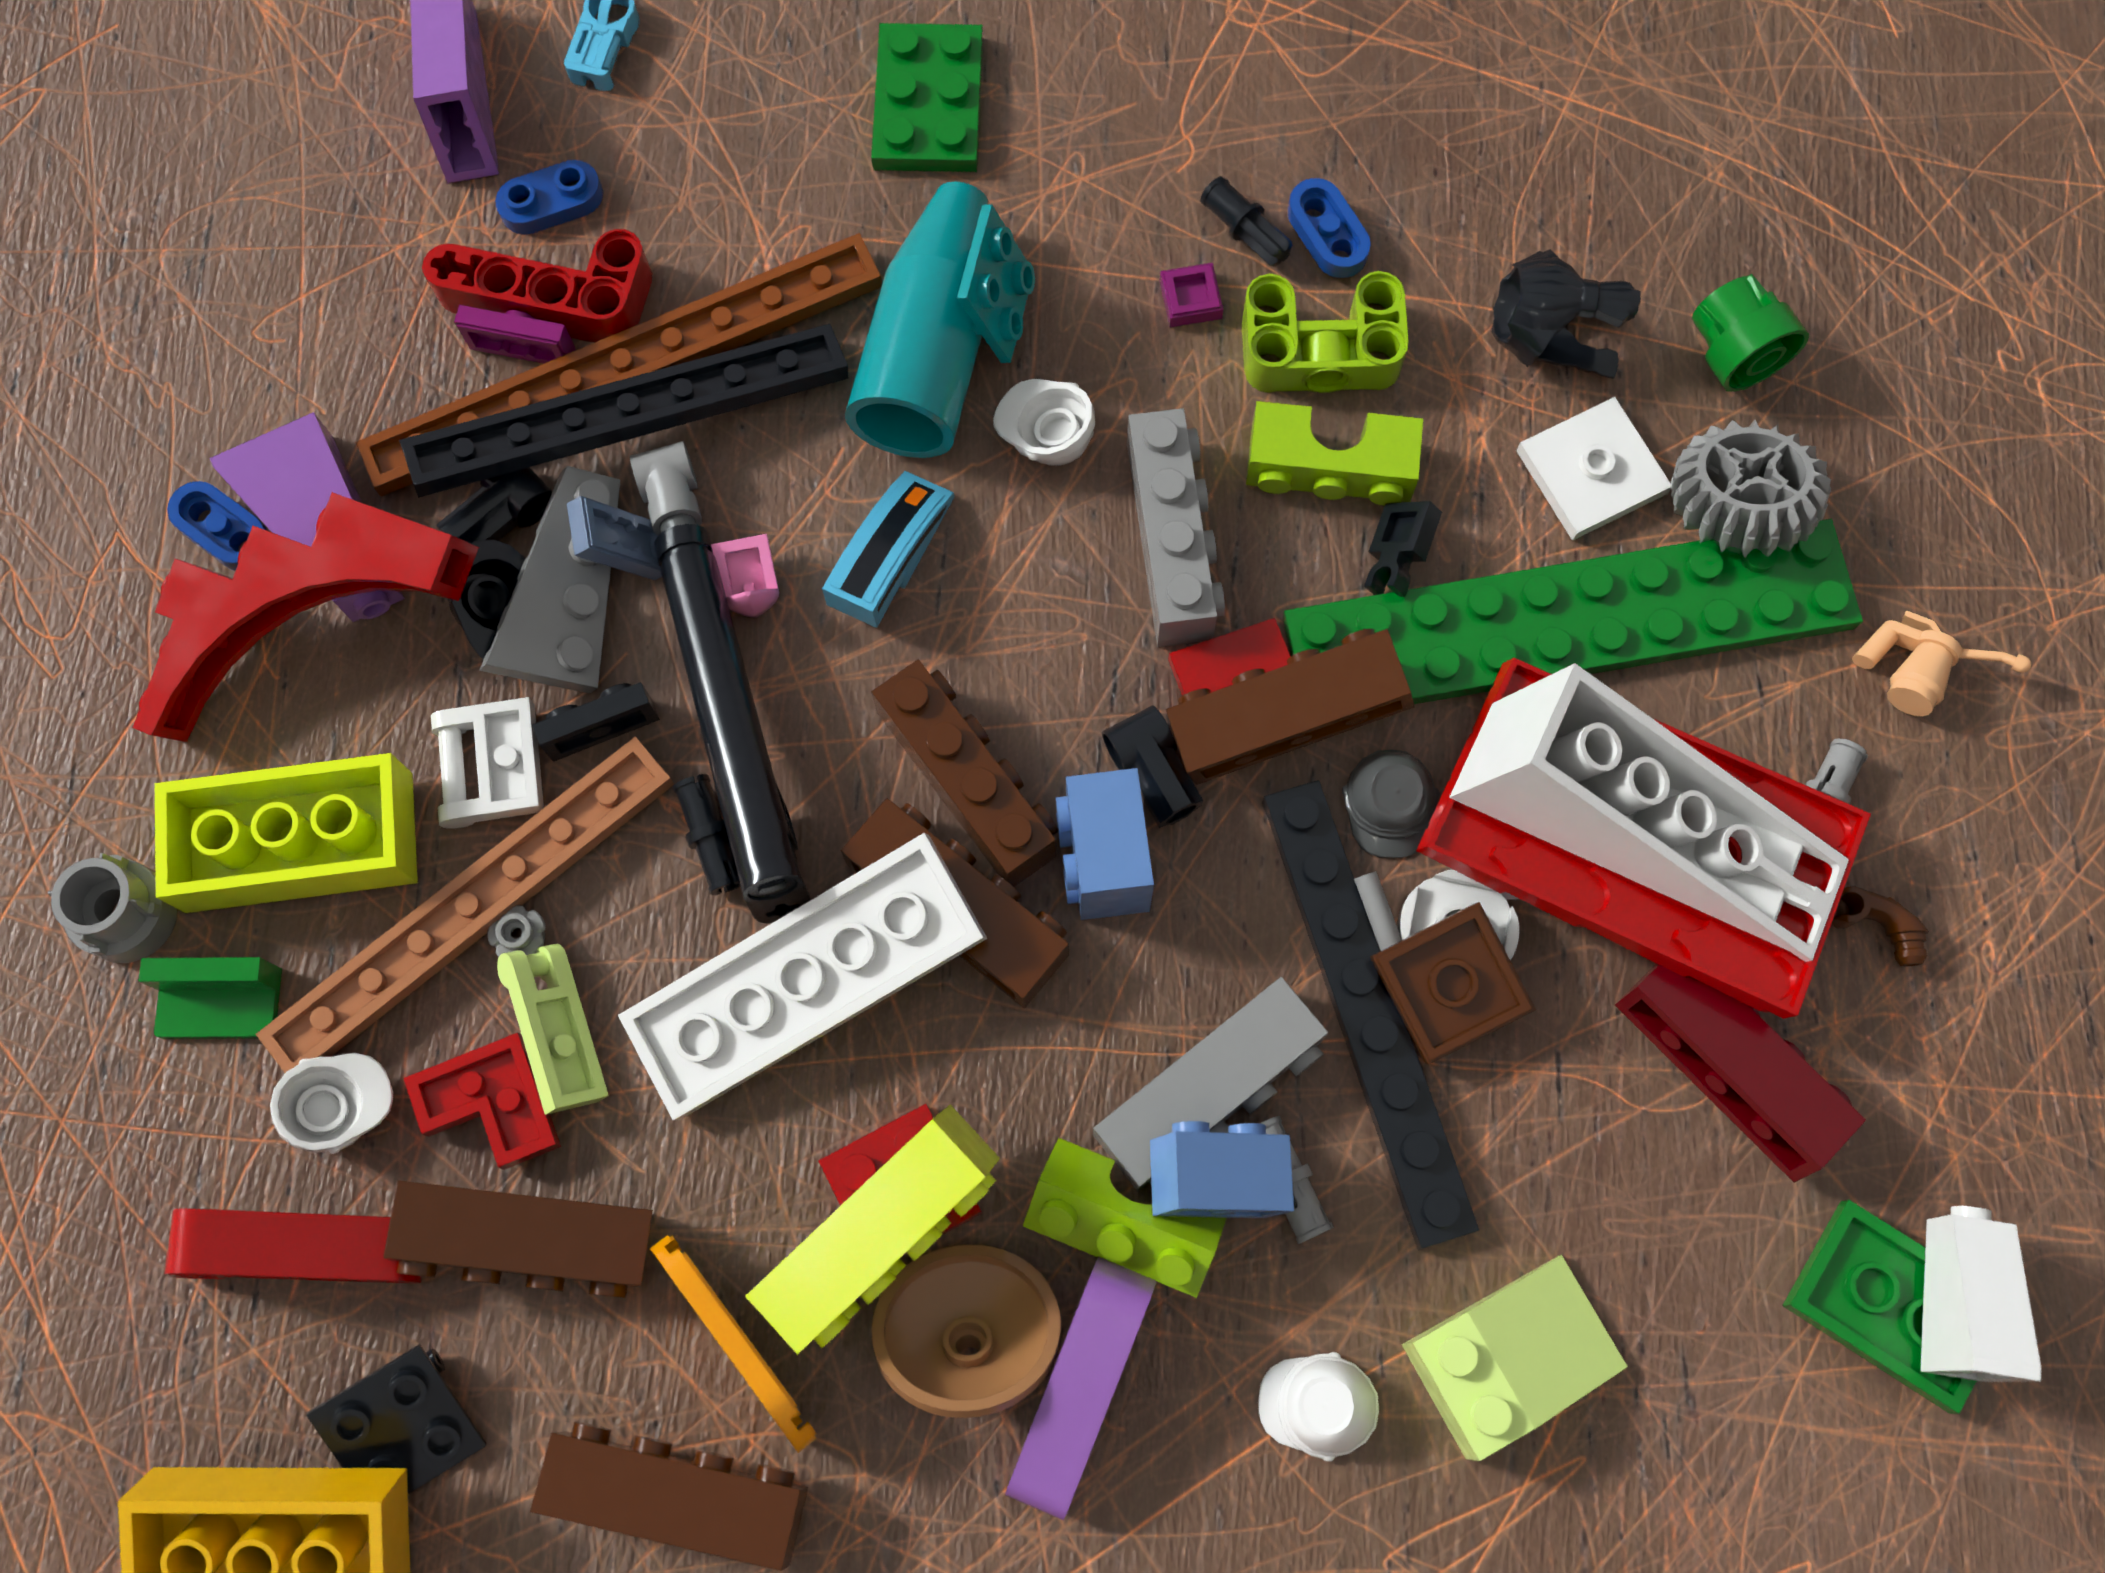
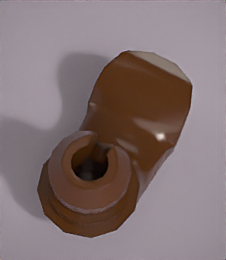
[1832,886,1929,967]

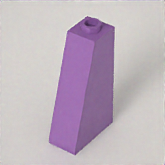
[410,0,499,183]
[210,412,405,622]

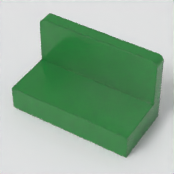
[138,957,282,1039]

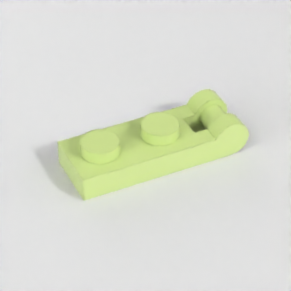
[497,943,609,1115]

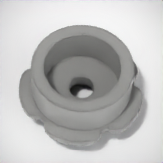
[487,905,546,957]

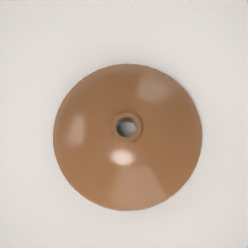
[872,1244,1061,1418]

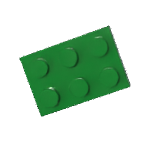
[871,23,983,172]
[1782,1200,1976,1414]

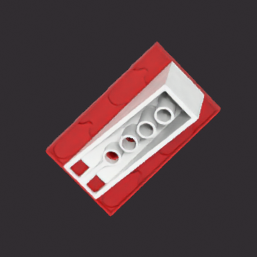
[1416,658,1871,1019]

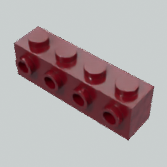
[1615,964,1866,1183]

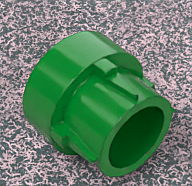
[1692,274,1809,392]

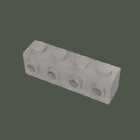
[1127,408,1225,647]

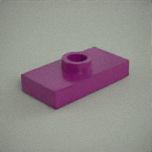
[454,305,576,363]

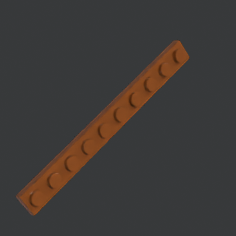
[355,233,882,497]

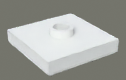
[1516,397,1671,541]

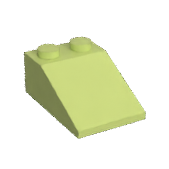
[1401,1255,1628,1461]

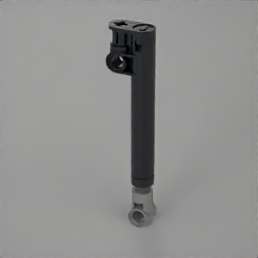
[630,441,811,924]

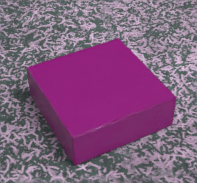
[1160,263,1223,328]

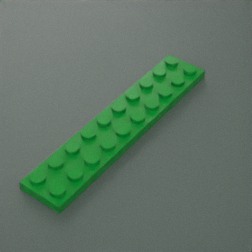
[1282,518,1863,704]

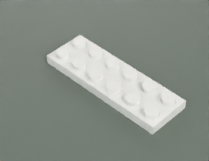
[618,833,988,1121]

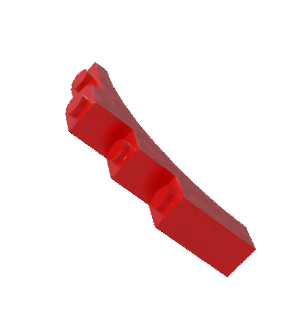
[132,492,479,742]

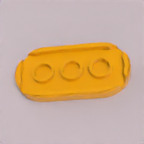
[649,1235,817,1454]

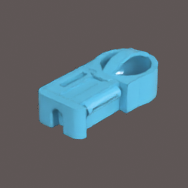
[564,0,639,91]

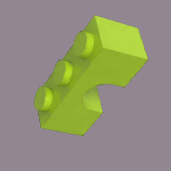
[1246,401,1423,506]
[1023,1138,1227,1298]

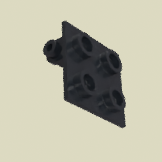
[306,1344,487,1494]

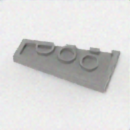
[479,466,620,694]

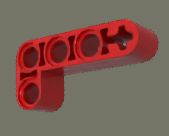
[422,229,653,343]
[164,1208,422,1284]

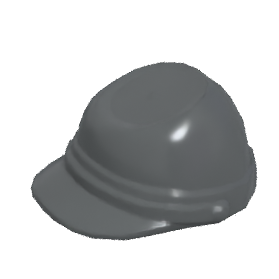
[1342,749,1440,858]

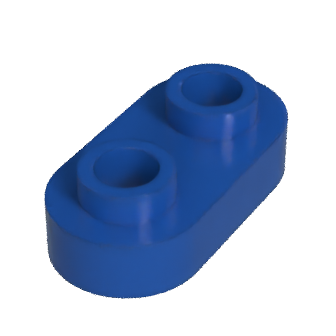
[495,160,603,235]
[1287,178,1371,278]
[167,481,268,571]

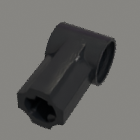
[436,467,553,543]
[1101,705,1203,828]

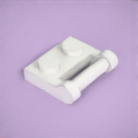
[431,697,544,829]

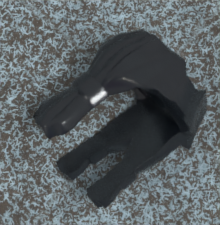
[1491,249,1641,379]

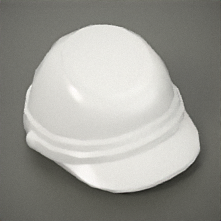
[993,379,1095,466]
[270,1053,393,1154]
[1258,1352,1379,1462]

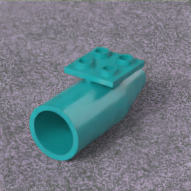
[845,182,1035,458]

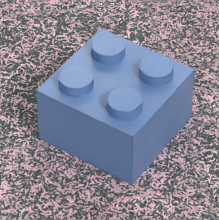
[1055,768,1154,920]

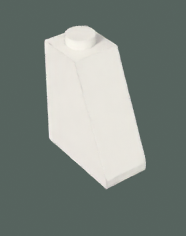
[1921,1206,2041,1382]

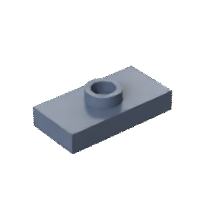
[566,496,662,580]

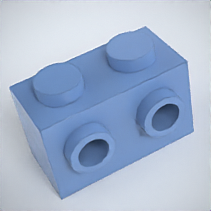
[1150,1121,1294,1218]

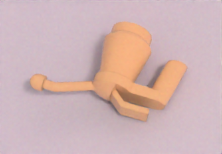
[1852,610,2031,716]

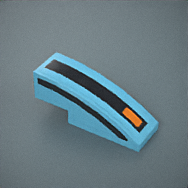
[822,471,954,628]

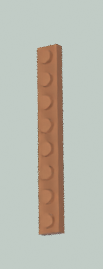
[256,736,674,1073]

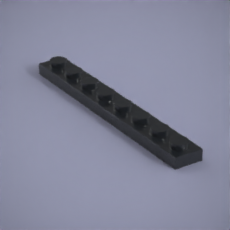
[399,324,848,498]
[1262,780,1479,1250]

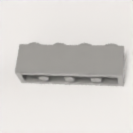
[1093,977,1328,1192]

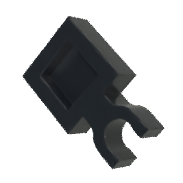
[1364,501,1442,597]

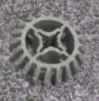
[1670,420,1831,557]

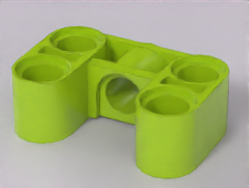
[1242,271,1409,393]

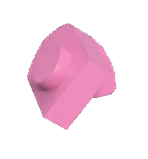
[711,534,780,618]

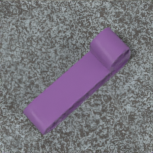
[1005,1257,1156,1521]

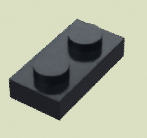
[532,682,660,762]

